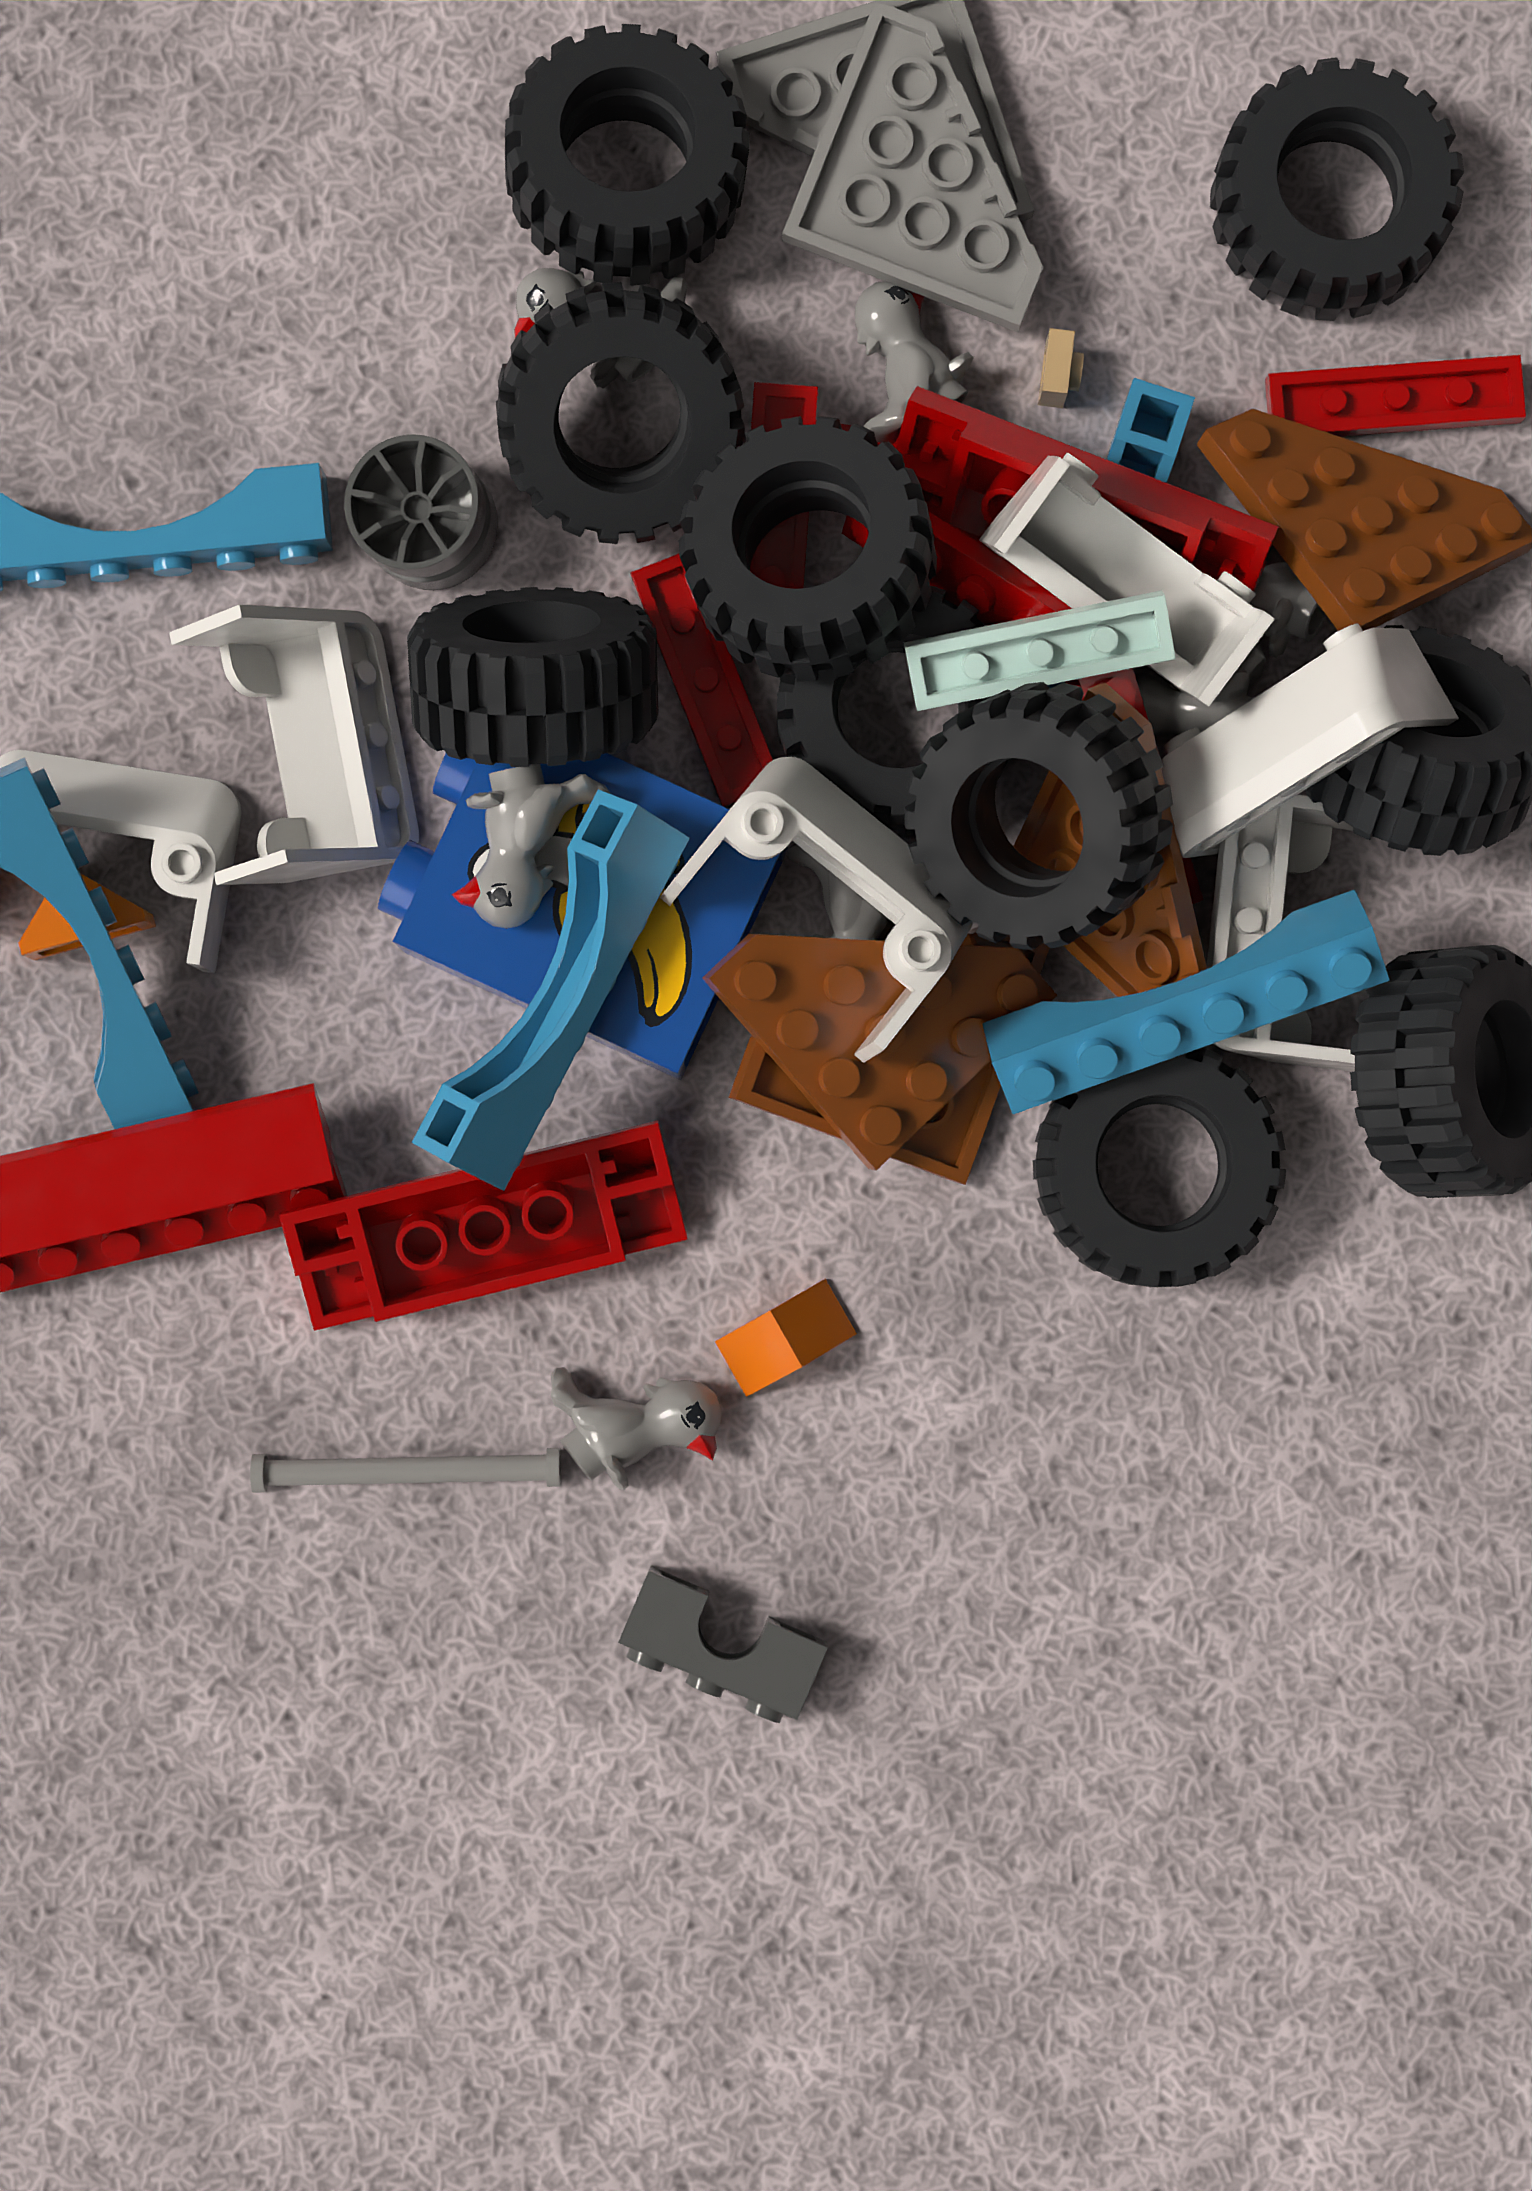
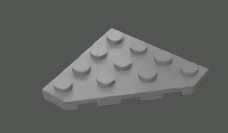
[716,0,1034,222]
[782,0,1043,332]

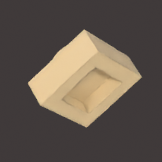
[1038,328,1084,408]

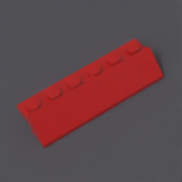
[896,386,1279,604]
[0,1083,347,1292]
[279,1120,688,1331]

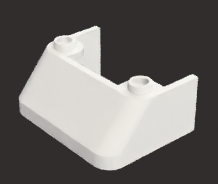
[979,453,1274,706]
[169,605,419,885]
[1161,623,1459,858]
[0,750,242,974]
[660,757,973,1062]
[1207,795,1355,1072]

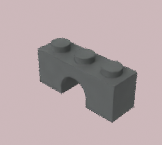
[618,1566,828,1723]

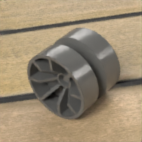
[344,434,498,590]

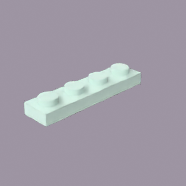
[904,590,1176,711]

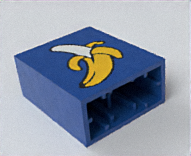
[378,753,788,1080]

